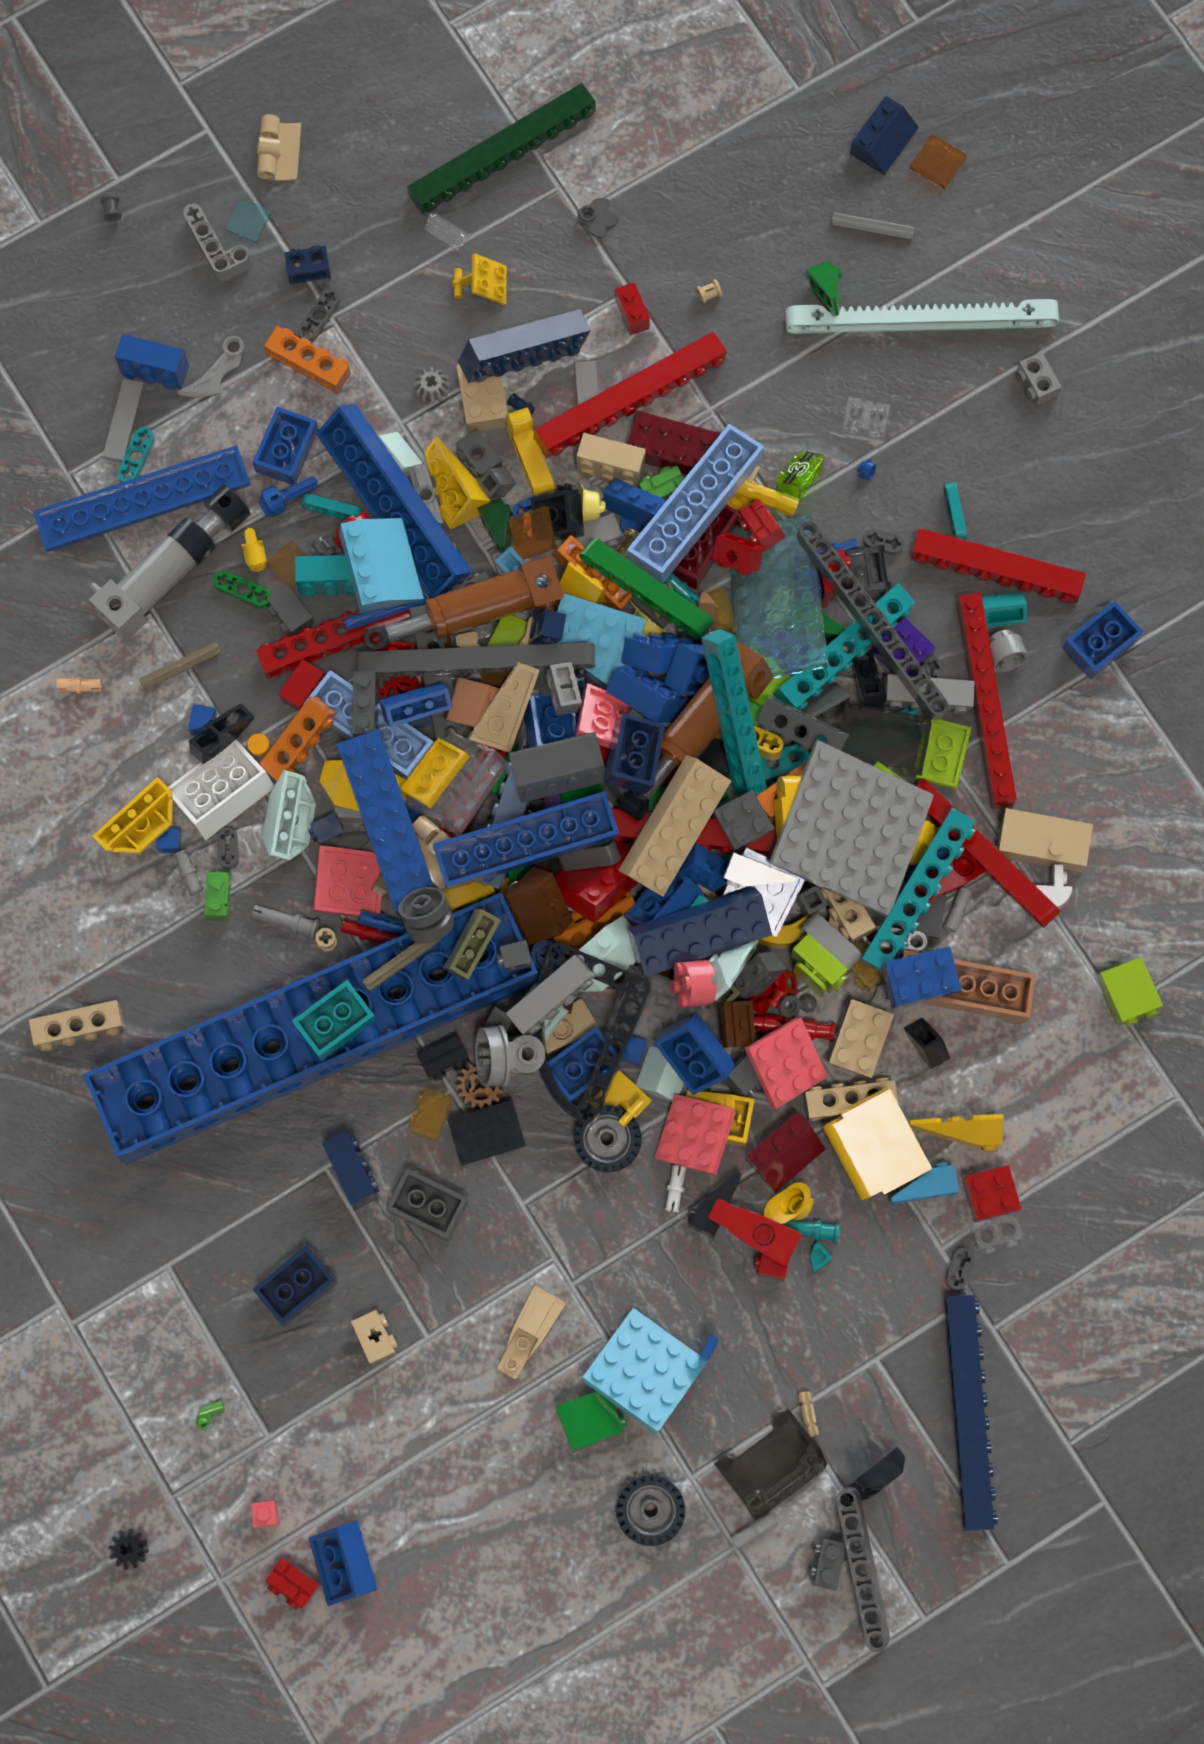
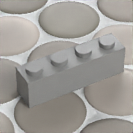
[884,674,974,714]
[506,955,596,1035]

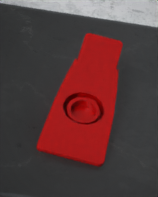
[916,851,986,902]
[709,1199,802,1266]

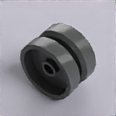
[398,887,455,943]

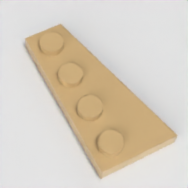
[468,662,540,753]

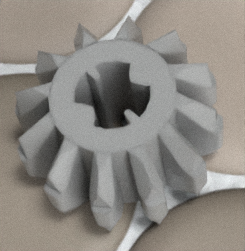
[414,367,450,404]

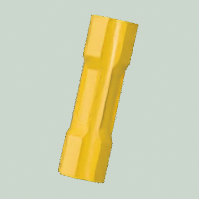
[734,479,800,517]

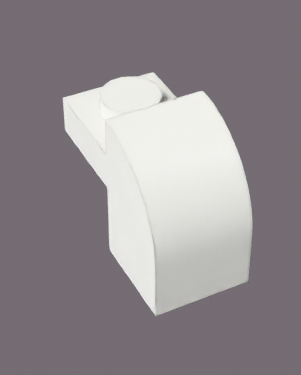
[1036,864,1072,909]

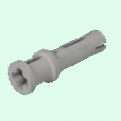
[252,905,320,939]

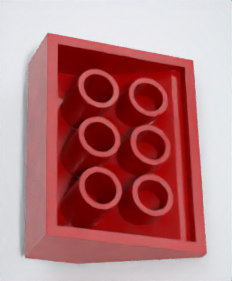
[554,843,638,923]

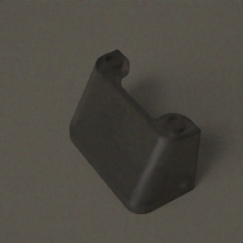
[840,703,932,778]
[714,1409,827,1519]

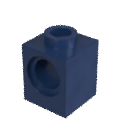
[308,813,344,844]

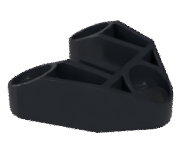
[844,1447,905,1502]

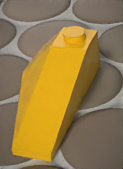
[424,437,490,529]
[908,1114,1004,1152]

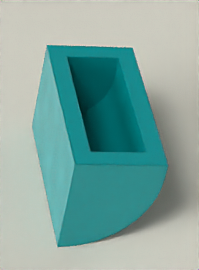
[982,591,1027,627]

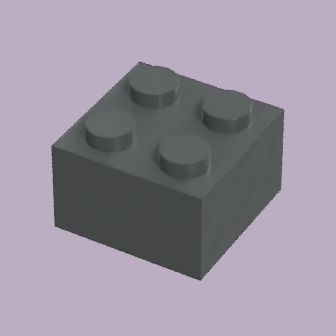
[712,790,774,853]

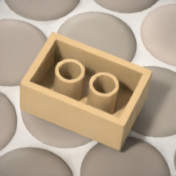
[456,365,508,433]
[577,433,646,487]
[828,999,894,1079]

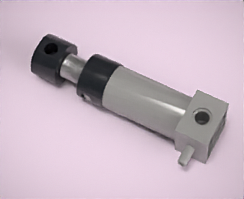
[89,485,251,642]

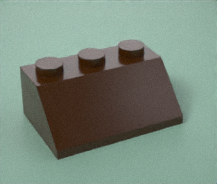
[505,867,574,945]

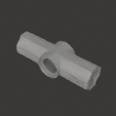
[408,464,444,526]

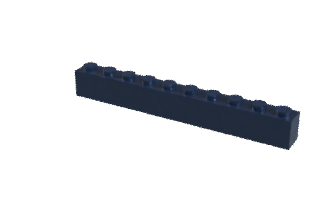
[944,1295,998,1531]

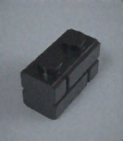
[417,1034,469,1081]

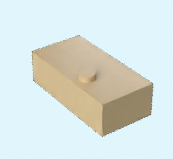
[997,808,1093,873]

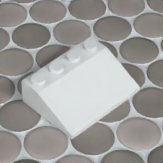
[168,740,275,840]

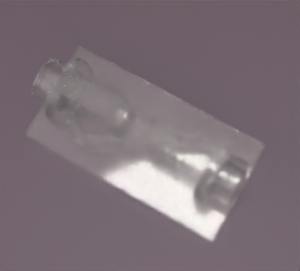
[424,213,470,251]

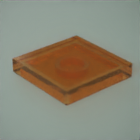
[910,134,967,190]
[509,506,557,560]

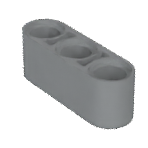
[800,912,862,972]

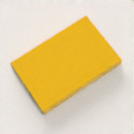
[400,737,470,809]

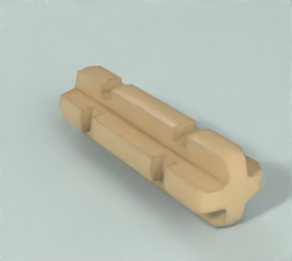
[798,1391,819,1437]

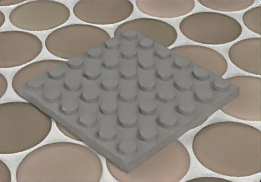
[769,740,934,917]

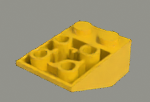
[554,562,604,607]
[686,1090,755,1147]

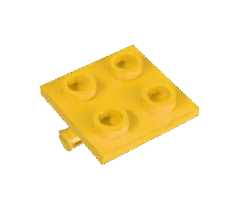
[452,253,507,306]
[589,1070,652,1127]

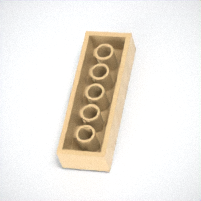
[618,755,731,897]

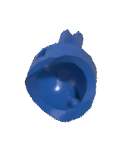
[259,476,319,517]

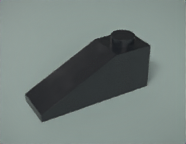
[851,650,885,716]
[687,1172,742,1239]

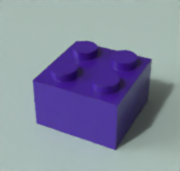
[873,617,936,676]

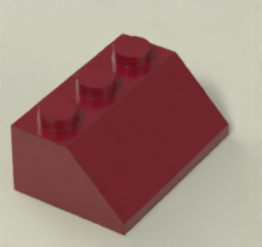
[745,1112,826,1193]

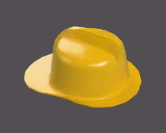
[764,1182,814,1224]

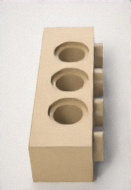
[819,886,876,943]
[29,1000,125,1051]
[804,1078,899,1122]

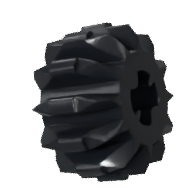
[108,1529,149,1570]

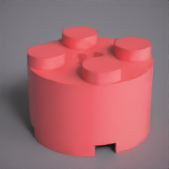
[670,960,717,1008]

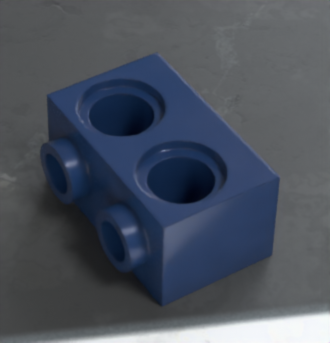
[284,245,331,284]
[528,609,566,645]

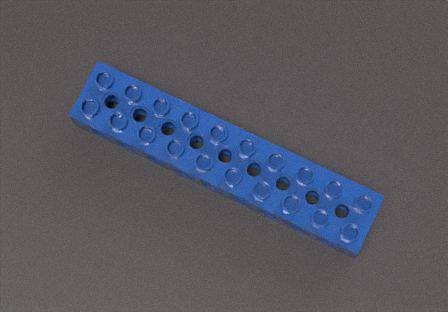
[83,892,539,1165]

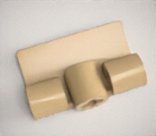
[257,114,301,181]
[413,815,451,890]

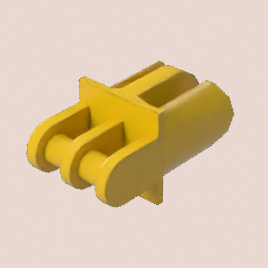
[241,528,267,572]

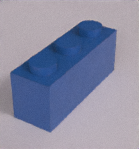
[603,478,667,527]
[379,681,453,728]

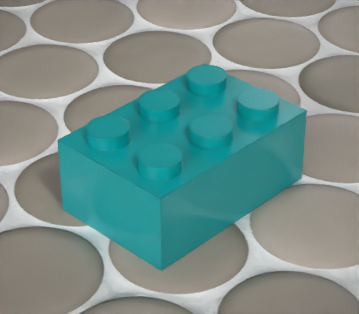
[295,555,355,598]
[292,980,376,1062]

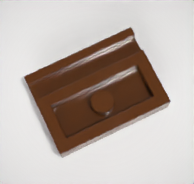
[720,1001,756,1048]

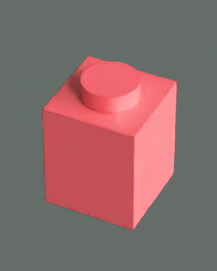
[251,1500,280,1528]

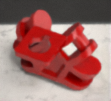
[745,956,798,1015]

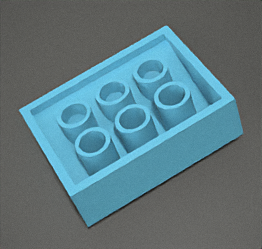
[339,518,424,613]

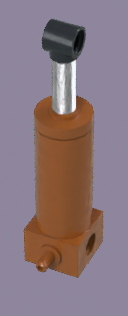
[363,556,564,651]
[618,641,774,821]

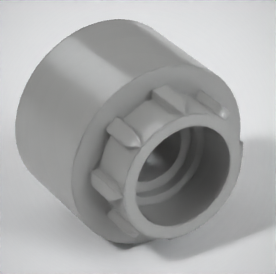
[989,630,1028,672]

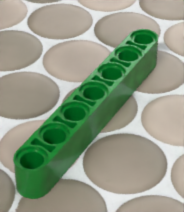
[579,538,714,640]

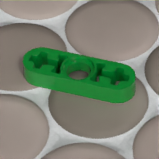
[213,570,271,609]

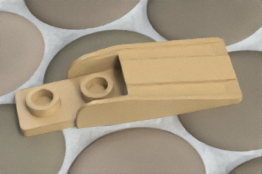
[521,999,599,1056]
[497,1286,566,1379]

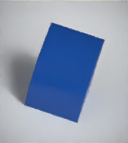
[188,704,217,736]
[156,827,181,854]

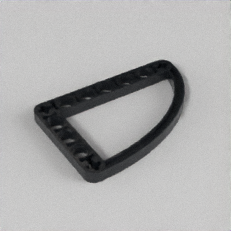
[533,942,651,1124]

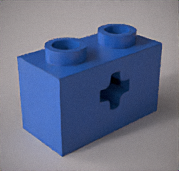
[680,842,729,892]

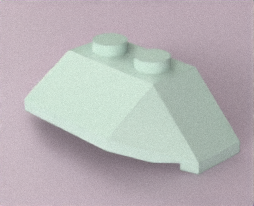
[262,770,316,861]
[577,916,636,992]
[707,940,758,1001]

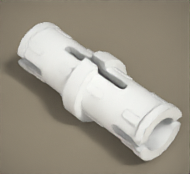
[665,1165,687,1213]

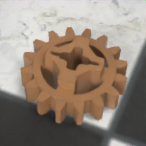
[456,1063,505,1110]

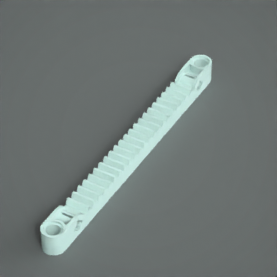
[785,299,1059,334]

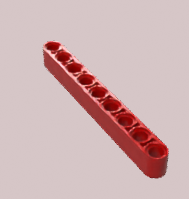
[915,778,1061,928]

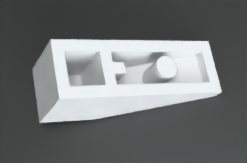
[723,853,797,888]

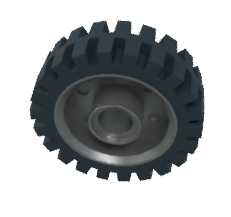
[574,1105,642,1173]
[616,1476,685,1546]

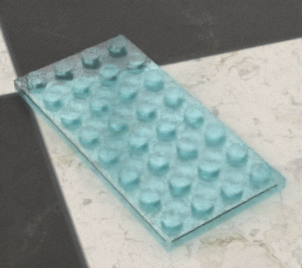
[731,514,828,678]

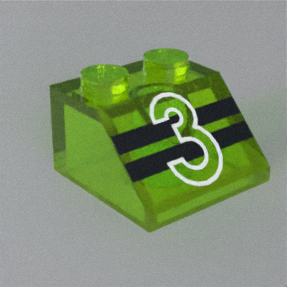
[776,450,825,501]

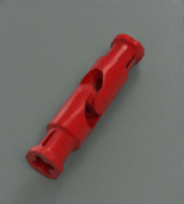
[754,1014,835,1042]

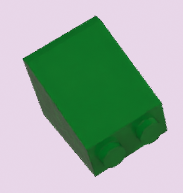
[556,1392,627,1453]

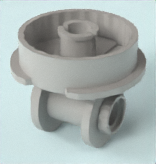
[475,1025,545,1087]

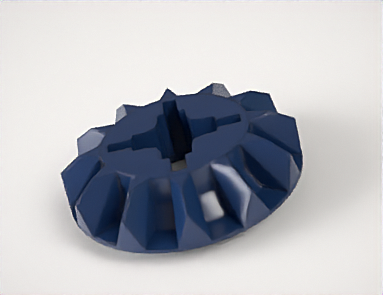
[530,940,565,973]

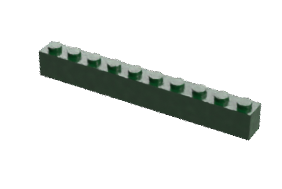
[407,83,596,214]

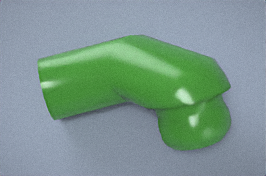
[195,1400,225,1430]

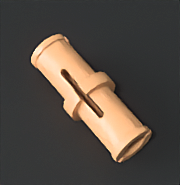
[56,676,102,694]

